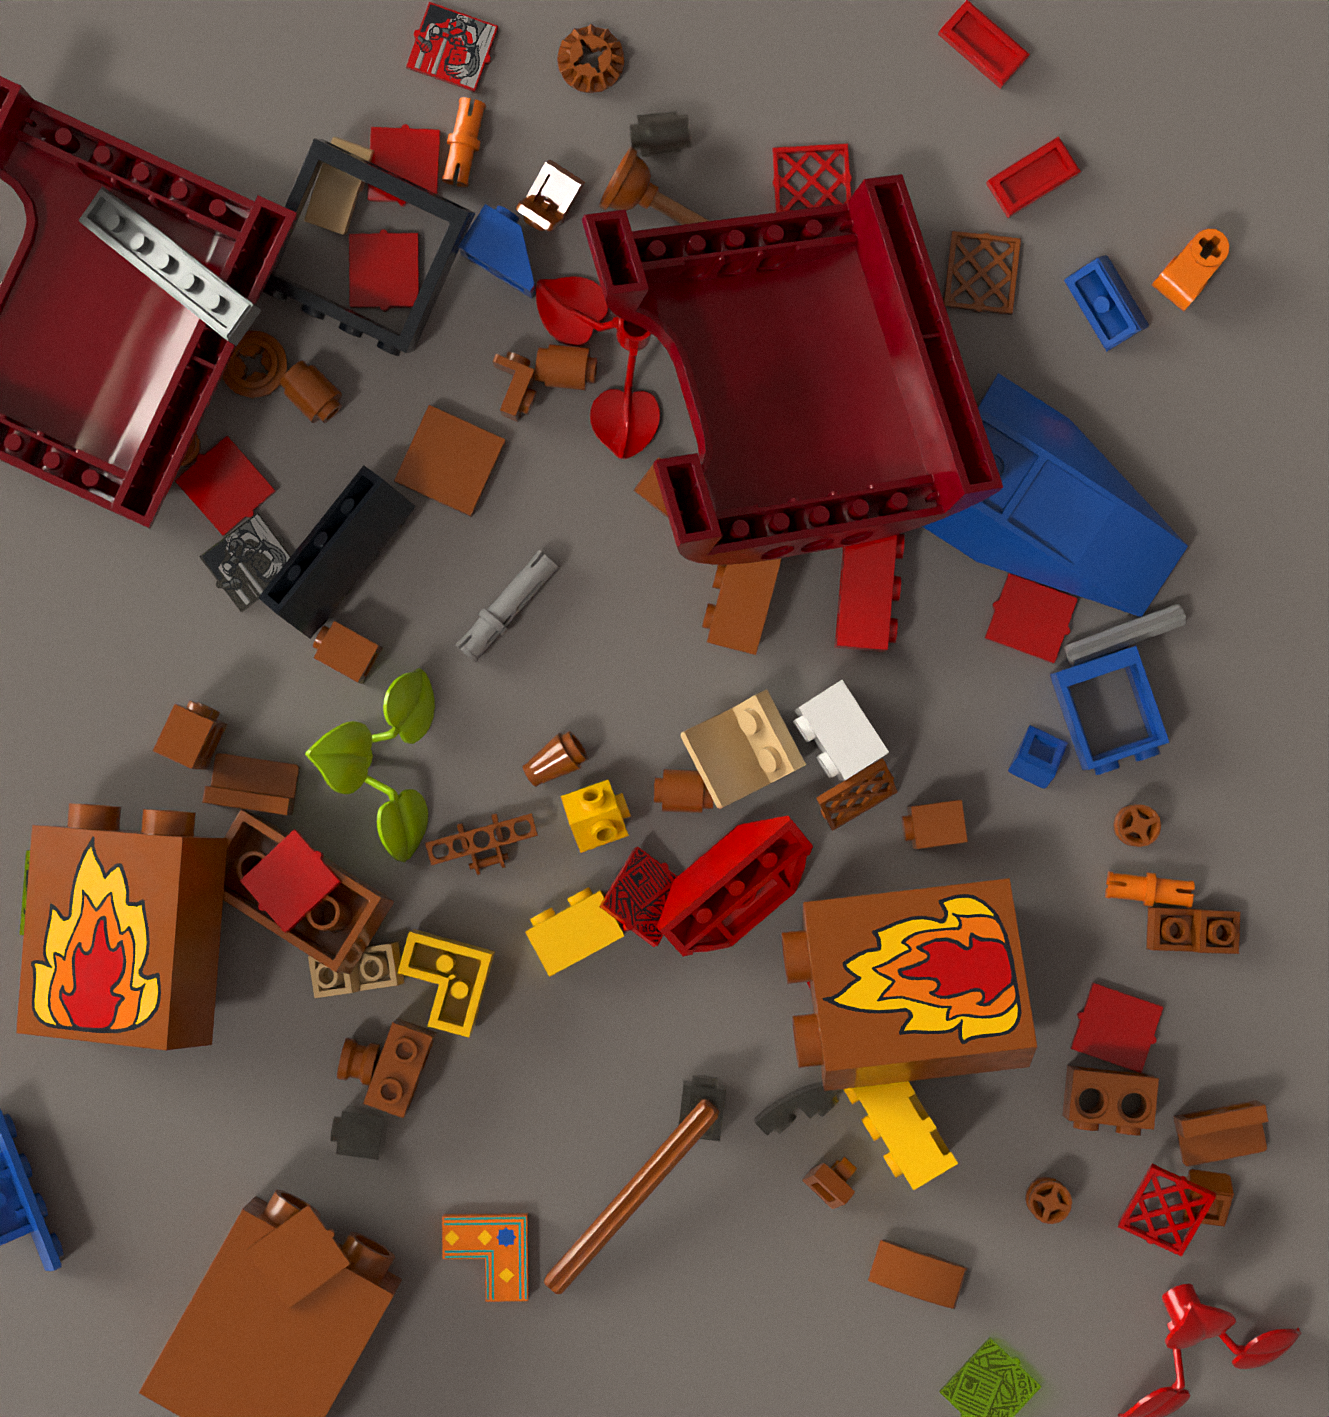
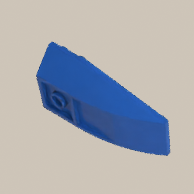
[922,373,1188,617]

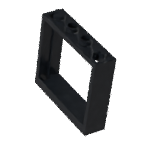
[263,138,475,356]

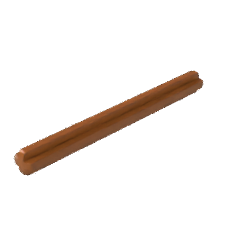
[544,1099,720,1295]

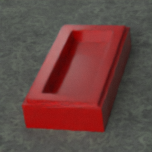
[938,0,1030,89]
[986,136,1081,218]

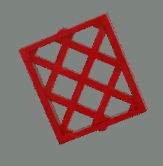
[772,144,852,212]
[1118,1163,1216,1257]

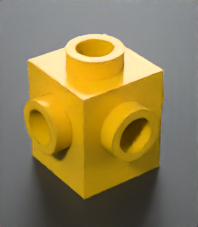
[561,779,631,853]

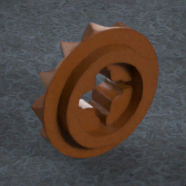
[557,24,624,93]
[222,330,288,399]

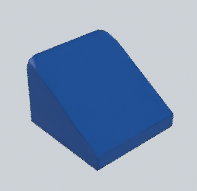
[1008,725,1068,789]

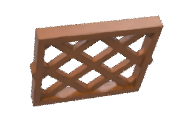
[944,231,1021,315]
[816,758,897,831]

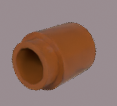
[535,344,597,391]
[279,360,342,423]
[654,769,714,813]

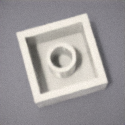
[793,680,889,781]

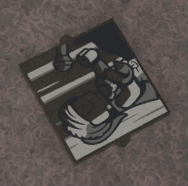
[199,512,291,612]

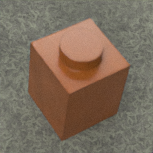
[312,621,383,684]
[901,800,968,849]

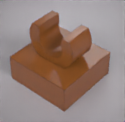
[802,1157,857,1209]

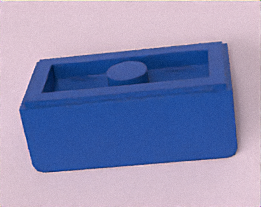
[1064,255,1149,352]

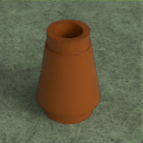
[522,731,588,787]

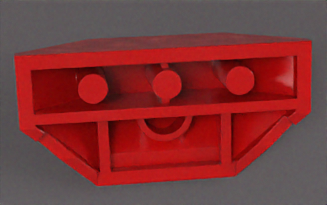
[657,815,813,957]

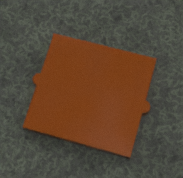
[246,1204,352,1309]

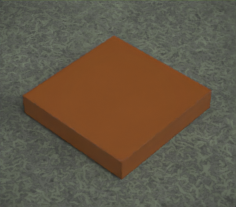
[394,405,506,517]

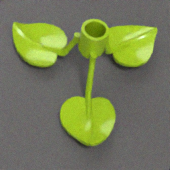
[305,668,435,862]

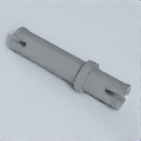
[455,550,559,663]

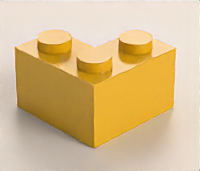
[398,929,495,1038]

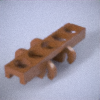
[425,813,538,876]

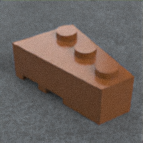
[702,558,782,655]

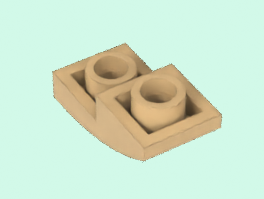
[304,136,374,235]
[308,942,405,998]

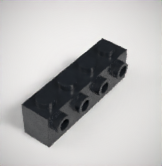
[258,465,416,639]

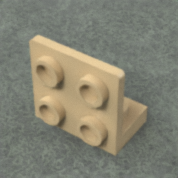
[681,689,806,809]

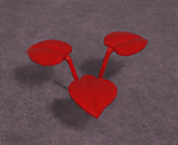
[536,276,660,460]
[1118,1284,1302,1417]

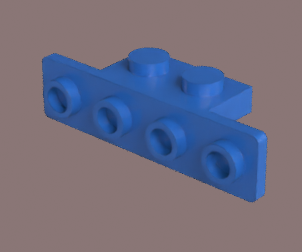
[0,1109,64,1271]

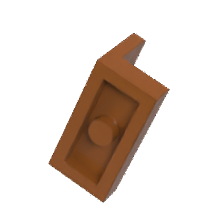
[202,753,300,815]
[1173,1100,1269,1166]

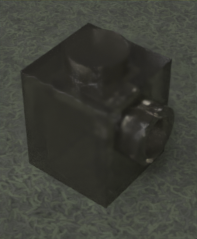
[678,1075,726,1141]
[330,1105,389,1160]

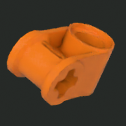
[1151,228,1229,312]

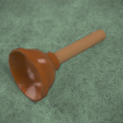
[599,147,709,225]

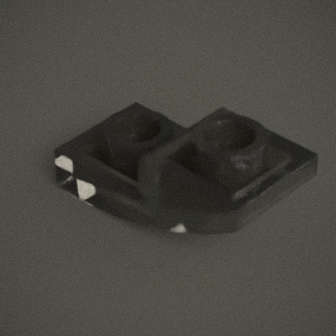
[754,1081,841,1136]

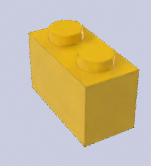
[525,887,625,977]

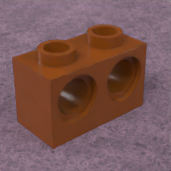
[153,700,228,770]
[363,1018,437,1118]
[1062,1065,1159,1136]

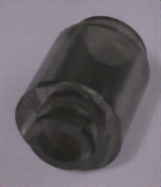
[629,111,691,158]

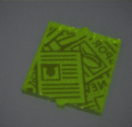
[939,1337,1042,1417]

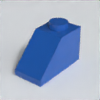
[458,204,536,299]

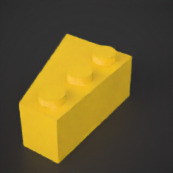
[843,1081,958,1191]

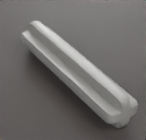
[1064,604,1187,666]

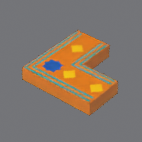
[442,1213,529,1302]

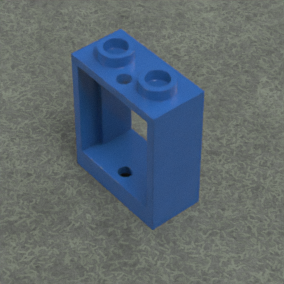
[1050,646,1170,775]

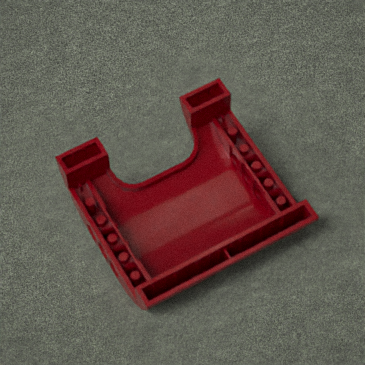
[0,76,298,529]
[582,174,1003,565]

